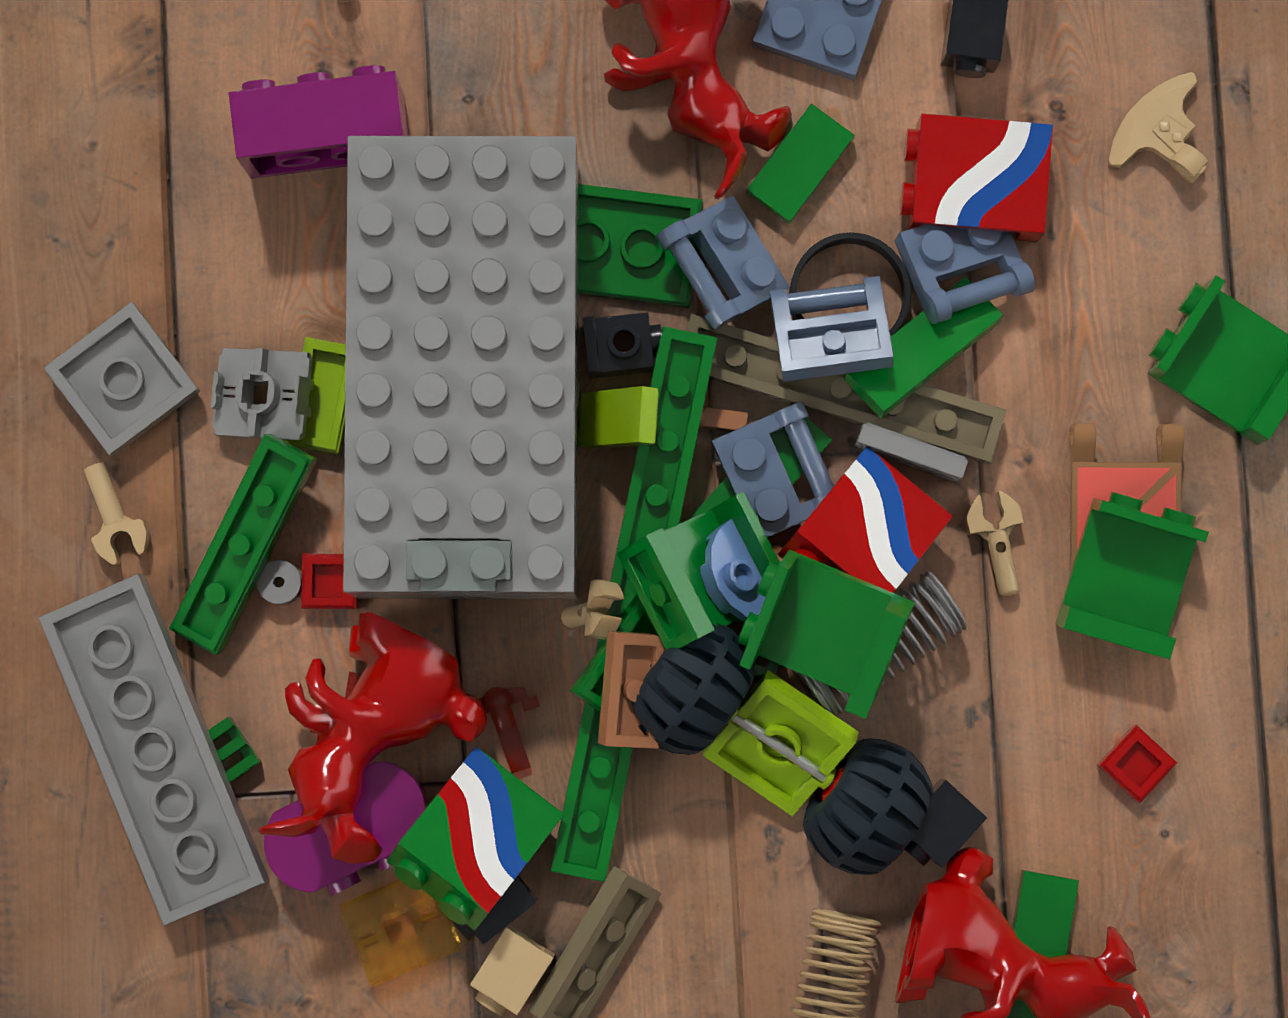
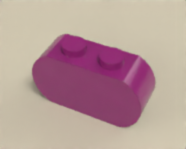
[264,761,429,896]

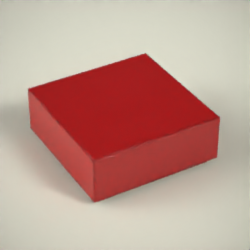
[301,553,358,610]
[1097,725,1177,803]

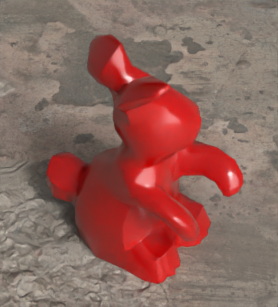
[604,0,792,200]
[258,612,487,864]
[895,847,1150,1018]

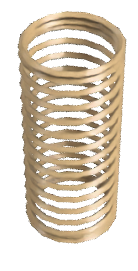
[791,908,882,1018]

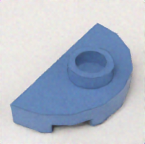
[700,519,766,621]

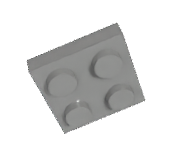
[44,302,200,457]

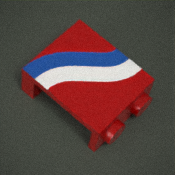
[900,113,1053,242]
[777,446,953,593]

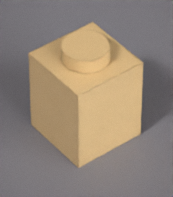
[470,924,555,1016]

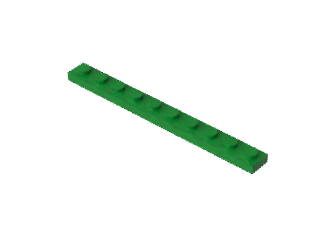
[550,326,717,882]

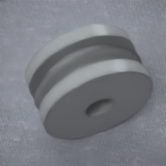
[257,560,302,605]

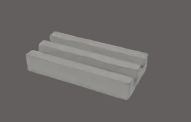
[854,422,969,483]

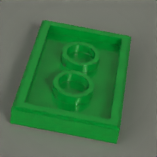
[578,184,703,308]

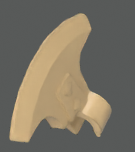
[1108,72,1208,184]

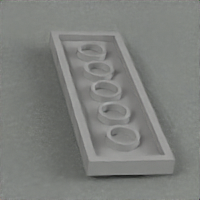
[39,574,270,926]

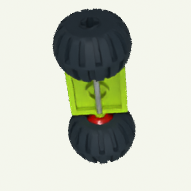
[632,623,933,875]

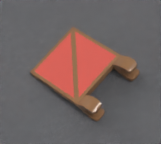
[1069,423,1184,571]

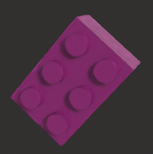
[228,65,409,179]

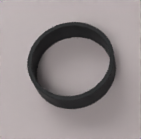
[789,232,911,337]

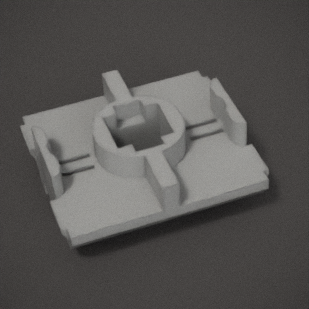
[210,348,314,441]

